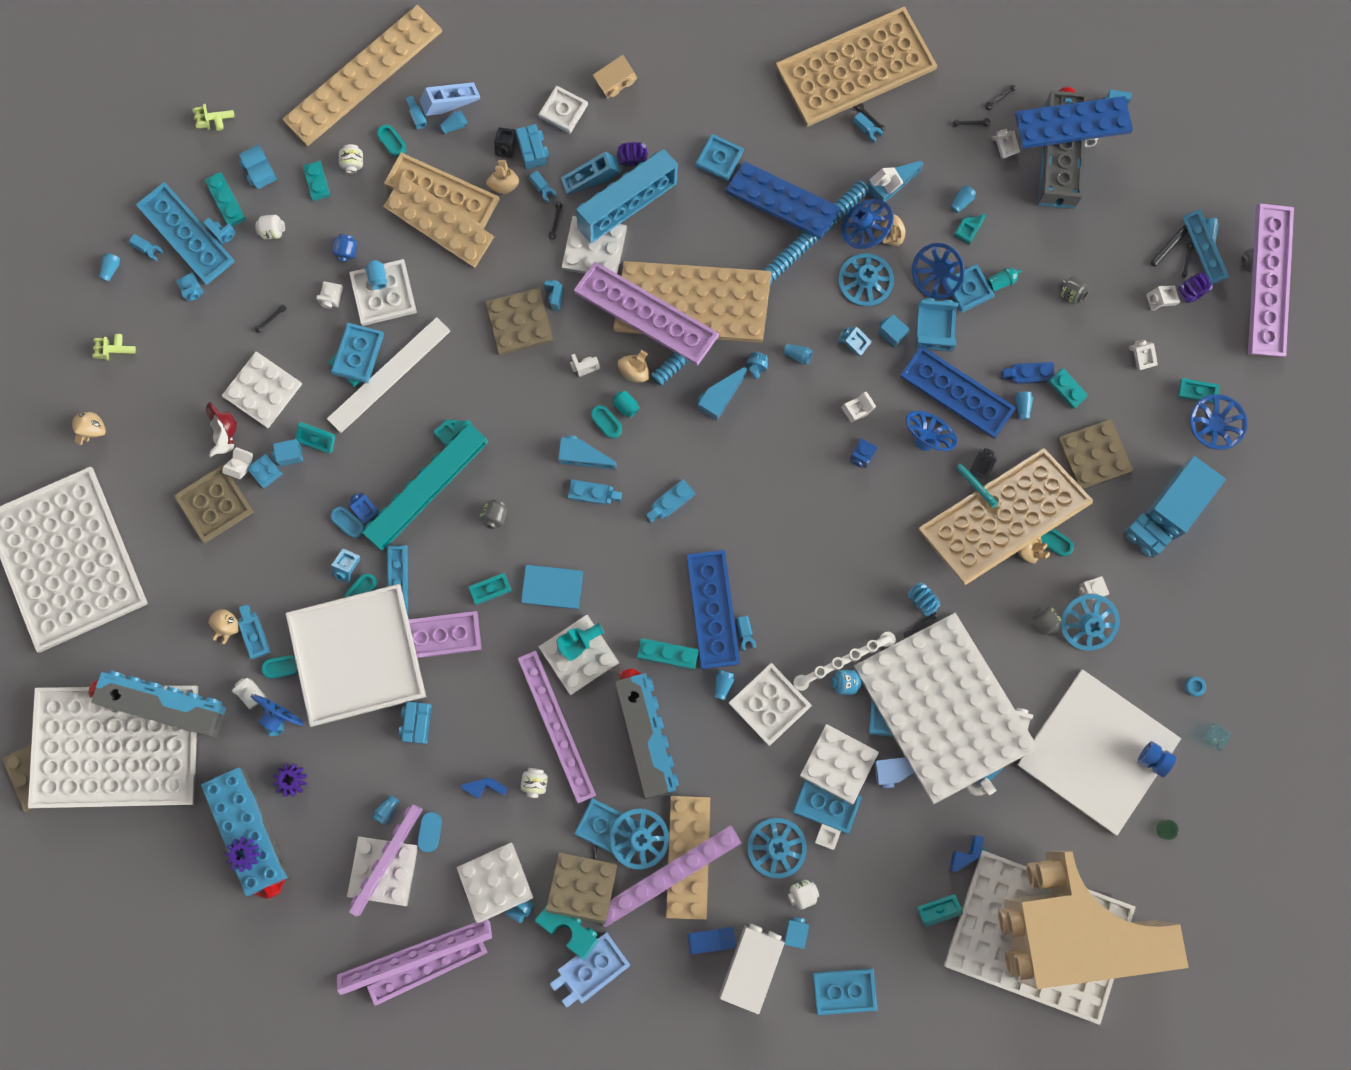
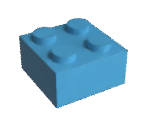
[247,454,283,489]

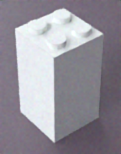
[719,923,785,1014]

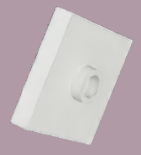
[538,85,588,134]

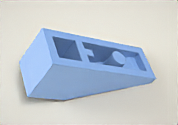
[419,82,480,116]
[874,757,914,789]

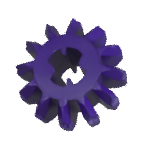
[617,142,648,167]
[1178,273,1213,303]
[273,763,307,797]
[224,837,261,872]

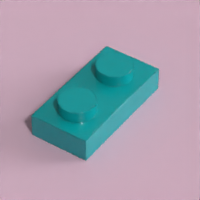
[303,161,331,201]
[1048,368,1088,409]
[1177,378,1220,404]
[295,422,336,454]
[469,573,512,605]
[917,894,963,927]

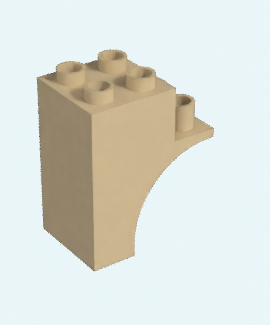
[998,850,1189,989]

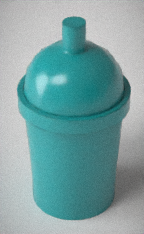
[986,267,1022,292]

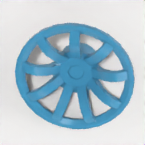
[839,253,894,306]
[1061,594,1120,651]
[610,809,669,869]
[748,818,807,878]

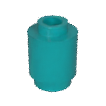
[612,390,640,419]

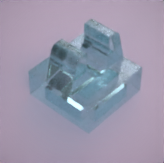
[1203,723,1233,750]

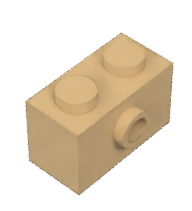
[593,55,638,99]

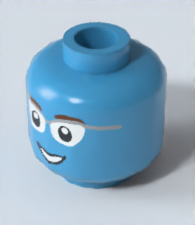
[831,669,861,695]

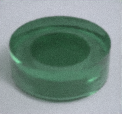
[1157,820,1179,840]

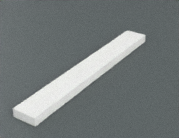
[327,317,450,433]

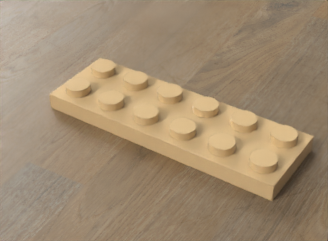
[384,153,500,229]
[383,175,495,267]
[666,796,710,920]

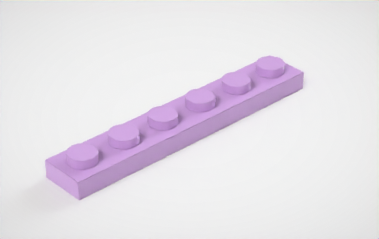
[349,805,423,916]
[367,942,488,1006]

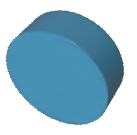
[1185,677,1206,697]

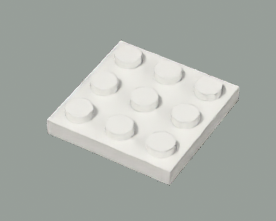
[562,216,627,274]
[349,259,417,326]
[222,352,302,428]
[539,615,619,695]
[729,663,812,746]
[799,724,879,805]
[347,836,418,906]
[457,842,534,923]

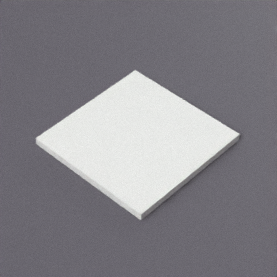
[286,584,426,727]
[1017,669,1181,836]

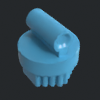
[746,352,768,379]
[506,900,534,923]

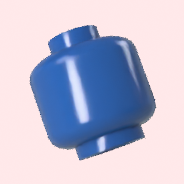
[331,234,357,262]

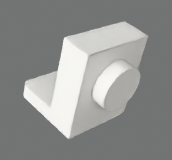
[841,392,876,423]

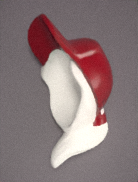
[206,402,237,457]

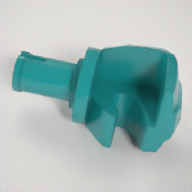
[556,622,604,662]

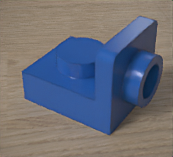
[849,438,878,468]
[348,492,379,524]

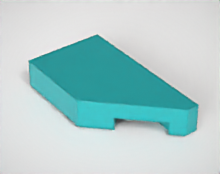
[954,214,987,245]
[433,420,472,445]

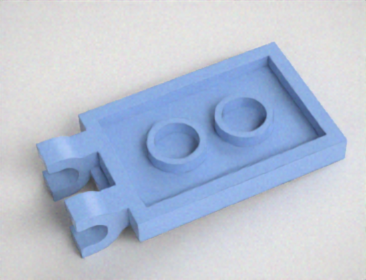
[550,932,631,1008]

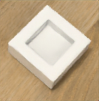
[815,824,841,850]

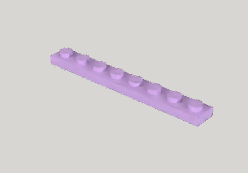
[518,651,596,804]
[603,825,742,927]
[337,919,492,995]

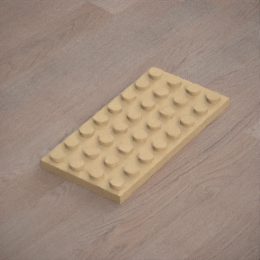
[775,6,937,127]
[614,261,771,343]
[919,448,1093,586]

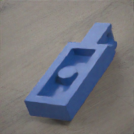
[1001,362,1055,384]

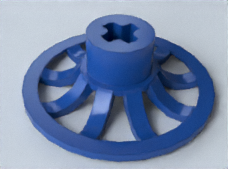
[842,199,894,249]
[912,243,965,299]
[1190,394,1248,450]
[905,411,958,451]
[250,694,304,732]

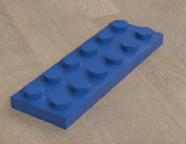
[1015,96,1133,149]
[726,161,840,239]
[900,346,1016,439]
[687,550,740,670]

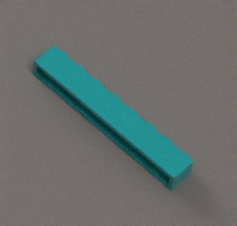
[362,423,488,551]

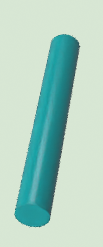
[956,464,998,508]

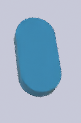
[331,507,365,538]
[418,812,442,852]

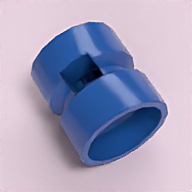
[1138,741,1177,778]

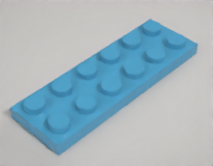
[136,182,235,285]

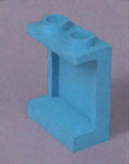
[915,298,958,351]

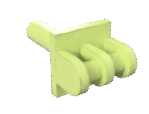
[192,104,235,131]
[92,334,136,361]

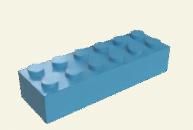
[576,149,678,244]

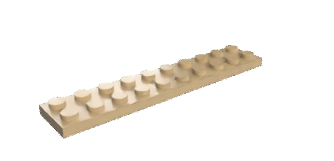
[282,5,442,146]

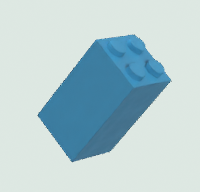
[1145,456,1226,540]

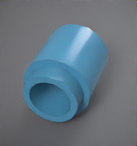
[365,260,387,290]

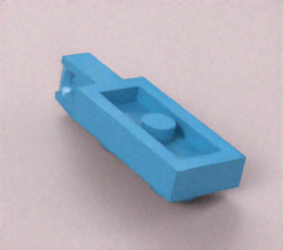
[568,479,622,505]
[646,479,695,523]
[238,605,271,660]

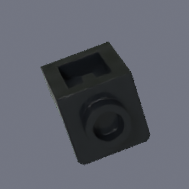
[494,127,517,158]
[969,448,997,480]

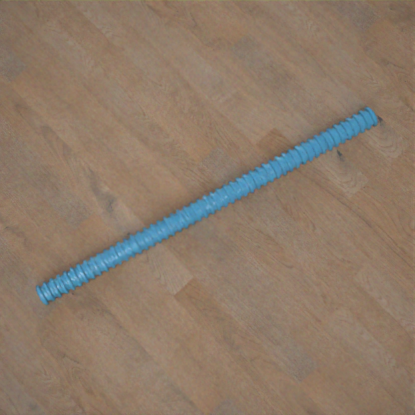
[651,180,870,386]

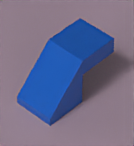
[461,778,509,799]
[949,835,984,872]
[687,927,736,954]

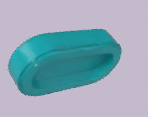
[377,125,407,158]
[591,405,622,439]
[1041,528,1074,557]
[344,573,378,598]
[261,655,298,679]

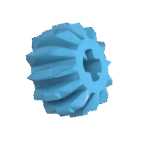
[908,582,940,616]

